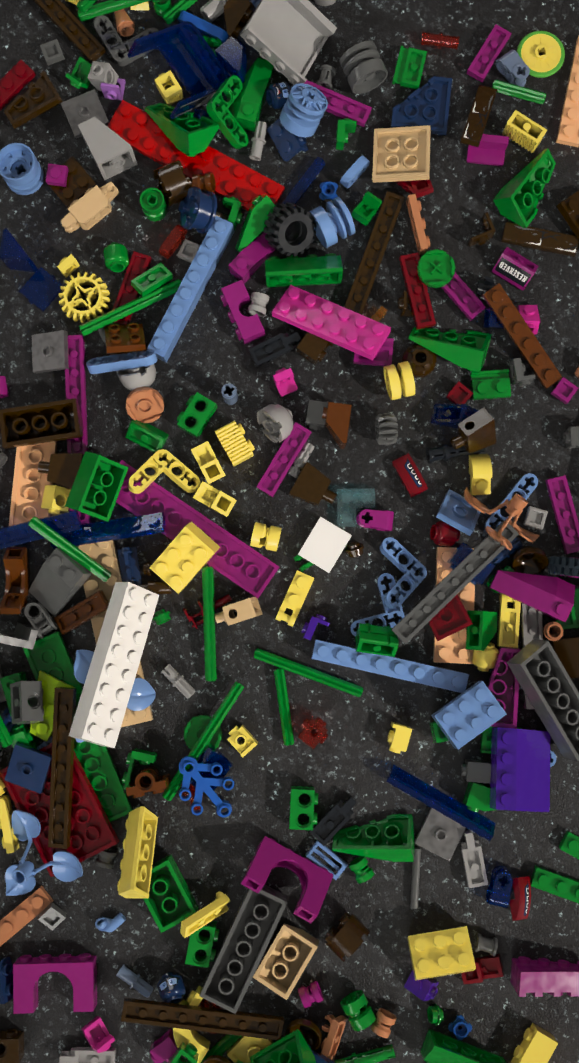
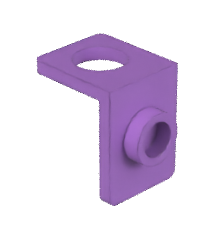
[100,78,126,101]

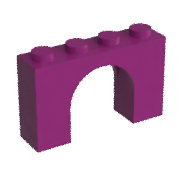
[241,836,334,923]
[13,953,97,1014]

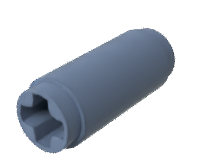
[221,384,238,405]

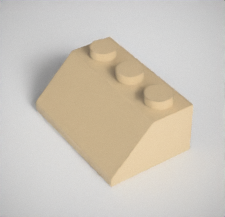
[253,924,319,1000]

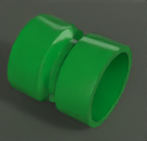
[140,188,167,221]
[340,990,376,1031]

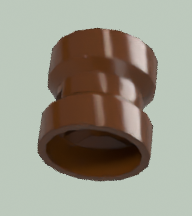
[192,173,216,192]

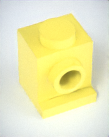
[154,70,184,106]
[387,722,412,754]
[227,725,258,758]

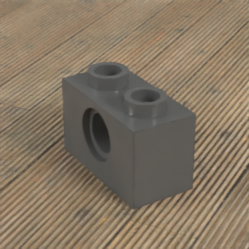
[10,681,44,724]

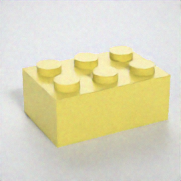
[150,522,220,594]
[407,926,476,981]

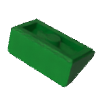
[125,420,169,453]

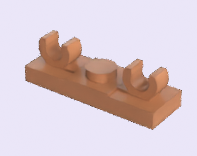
[318,1014,347,1061]

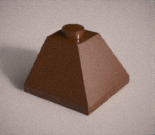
[322,402,352,449]

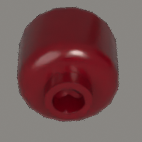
[430,521,460,547]

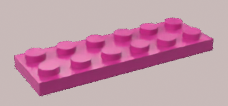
[272,284,391,360]

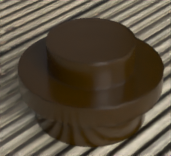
[345,541,364,558]

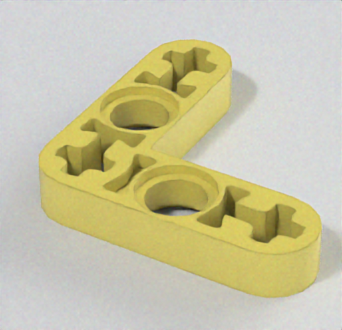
[128,449,200,494]

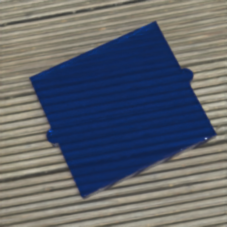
[19,267,63,312]

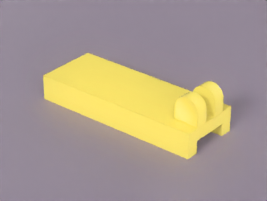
[180,891,230,938]

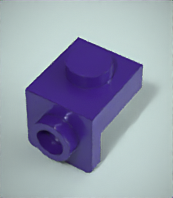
[301,614,330,641]
[404,970,439,1001]

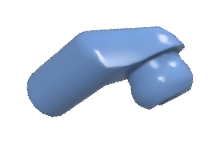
[95,912,126,932]

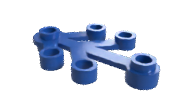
[178,756,234,818]

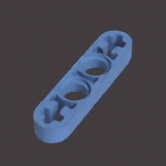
[86,349,158,374]
[484,473,538,534]

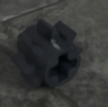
[476,276,497,301]

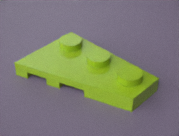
[30,670,75,741]

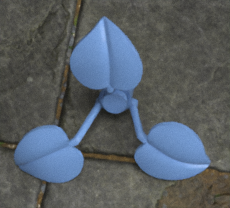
[73,650,156,743]
[5,810,83,896]

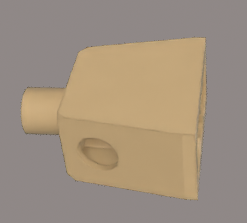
[215,597,263,626]

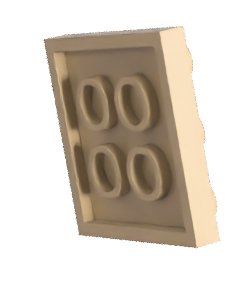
[372,125,431,183]

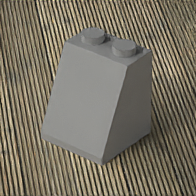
[78,117,138,181]

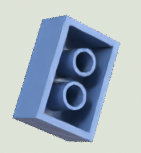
[431,681,507,749]

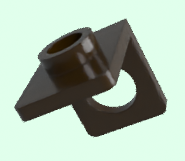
[468,212,495,247]
[398,291,413,317]

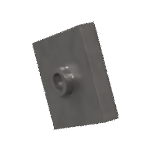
[61,89,109,139]
[32,330,69,374]
[414,807,467,861]

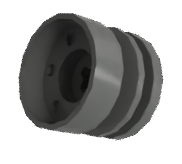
[340,41,388,94]

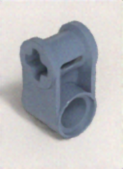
[495,49,530,87]

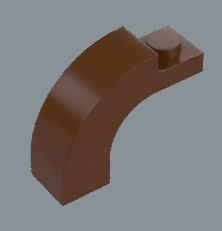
[0,547,29,615]

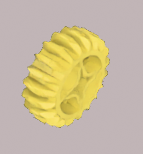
[58,272,110,324]

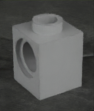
[88,61,119,91]

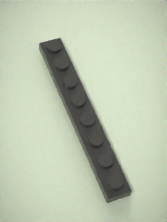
[391,520,519,644]

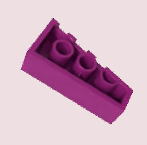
[487,647,521,729]
[510,956,579,997]

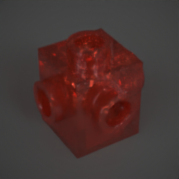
[298,717,328,749]

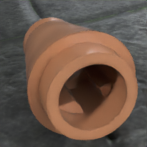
[114,9,135,37]
[543,622,563,641]

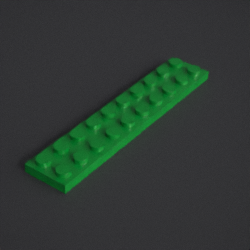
[23,631,133,822]

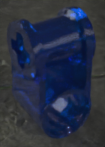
[486,866,513,908]

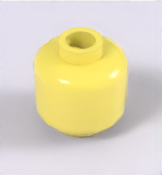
[472,642,499,672]

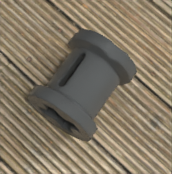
[316,65,336,90]
[474,933,498,956]

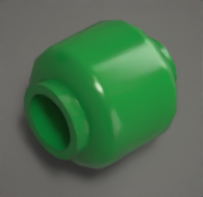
[103,243,129,272]

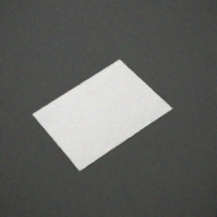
[298,517,352,573]

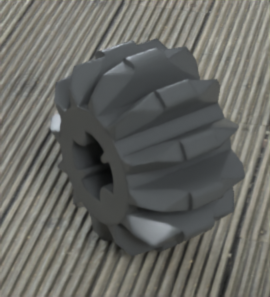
[375,413,398,446]

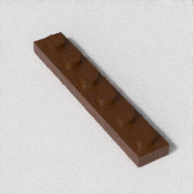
[482,283,562,389]

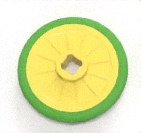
[517,31,565,78]

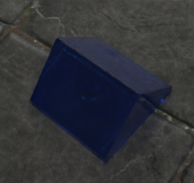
[0,228,38,272]

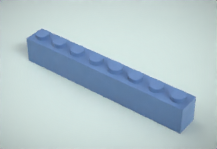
[147,216,234,363]
[311,639,469,693]

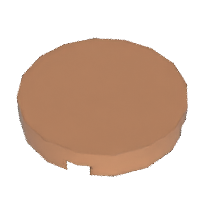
[126,387,164,423]

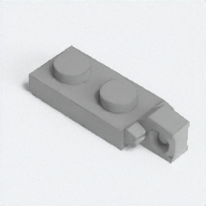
[461,830,488,888]
[59,1047,116,1063]

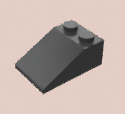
[28,548,92,617]

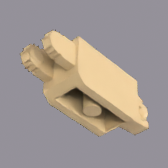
[61,182,119,233]

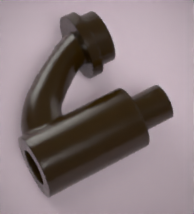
[140,561,172,594]

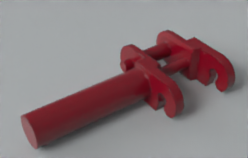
[183,594,232,629]

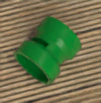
[152,0,172,17]
[348,856,375,884]

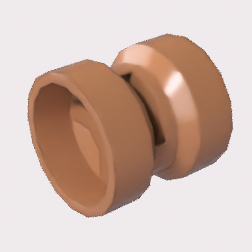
[370,1008,397,1038]

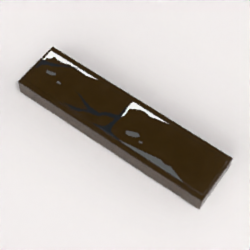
[460,85,497,147]
[501,222,579,257]

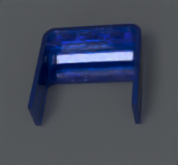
[127,21,230,119]

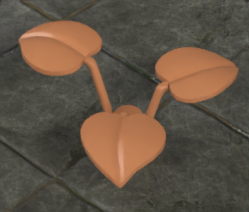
[464,487,540,550]

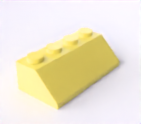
[117,806,158,898]

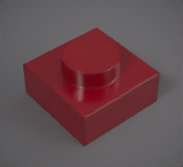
[446,381,473,409]

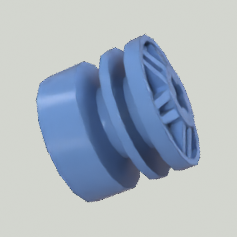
[279,83,328,138]
[0,143,44,195]
[309,197,355,248]

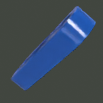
[178,10,229,44]

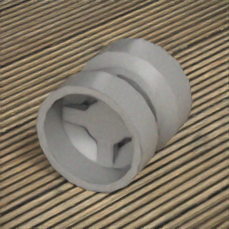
[247,292,270,317]

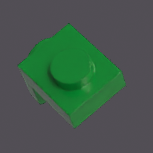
[65,57,92,89]
[351,191,382,226]
[223,197,243,230]

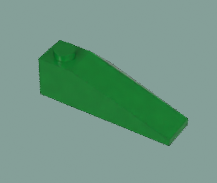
[225,58,274,132]
[145,103,219,157]
[493,148,556,228]
[409,327,492,372]
[332,814,414,862]

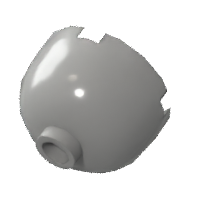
[116,364,156,391]
[257,404,293,443]

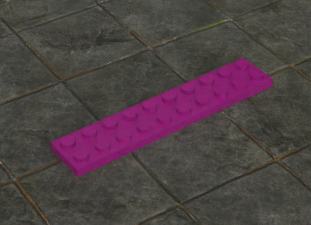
[116,460,280,598]

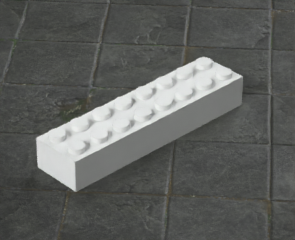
[69,582,159,748]

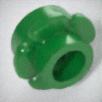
[152,609,171,625]
[427,1004,444,1025]

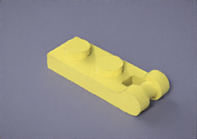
[275,570,314,627]
[497,593,521,648]
[0,795,20,854]

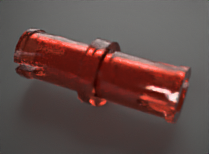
[421,32,459,50]

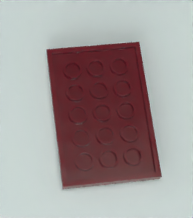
[0,743,120,877]

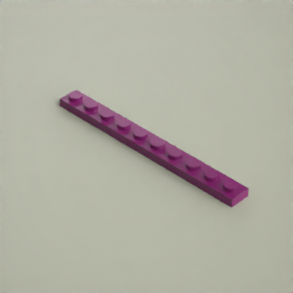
[65,335,90,525]

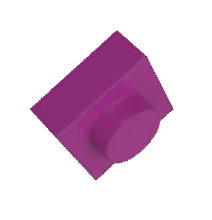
[46,163,69,187]
[551,377,578,404]

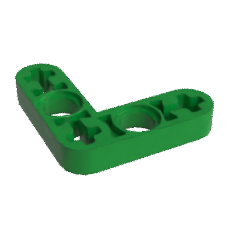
[206,75,248,149]

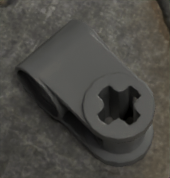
[24,602,59,639]

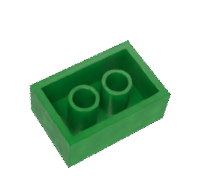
[65,451,129,522]
[143,854,199,933]

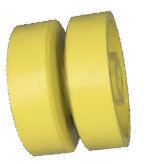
[383,361,415,400]

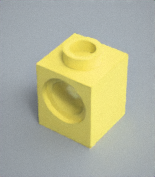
[41,485,71,515]

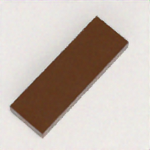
[54,590,109,635]

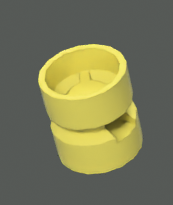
[250,522,282,552]

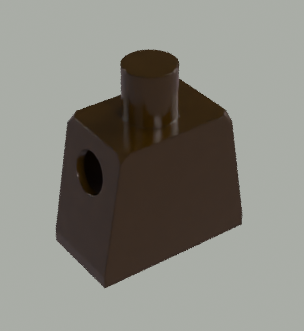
[450,408,496,453]
[38,453,84,489]
[289,462,337,506]

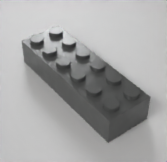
[507,639,579,761]
[199,885,288,1014]

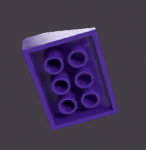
[490,727,550,812]

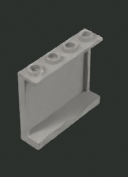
[240,0,337,85]

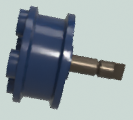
[179,187,229,234]

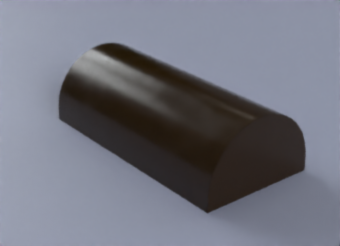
[0,398,83,449]

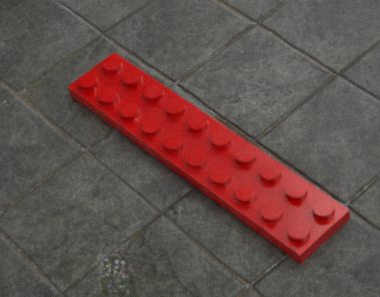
[107,100,285,211]

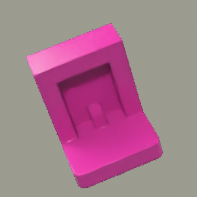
[517,305,540,335]
[273,368,298,397]
[81,1016,115,1053]

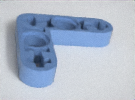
[379,537,427,609]
[350,573,405,637]

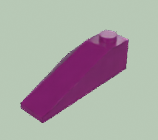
[489,570,575,622]

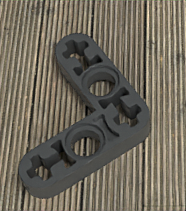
[94,15,162,66]

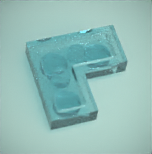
[337,489,375,527]

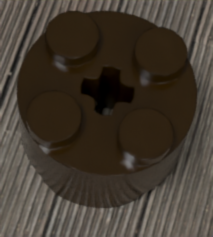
[153,160,192,207]
[325,912,370,962]

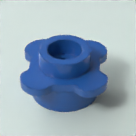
[319,182,338,200]
[448,1015,472,1040]

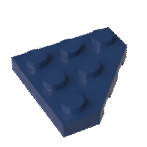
[391,76,452,135]

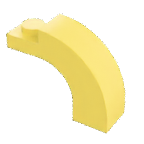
[173,986,210,1063]

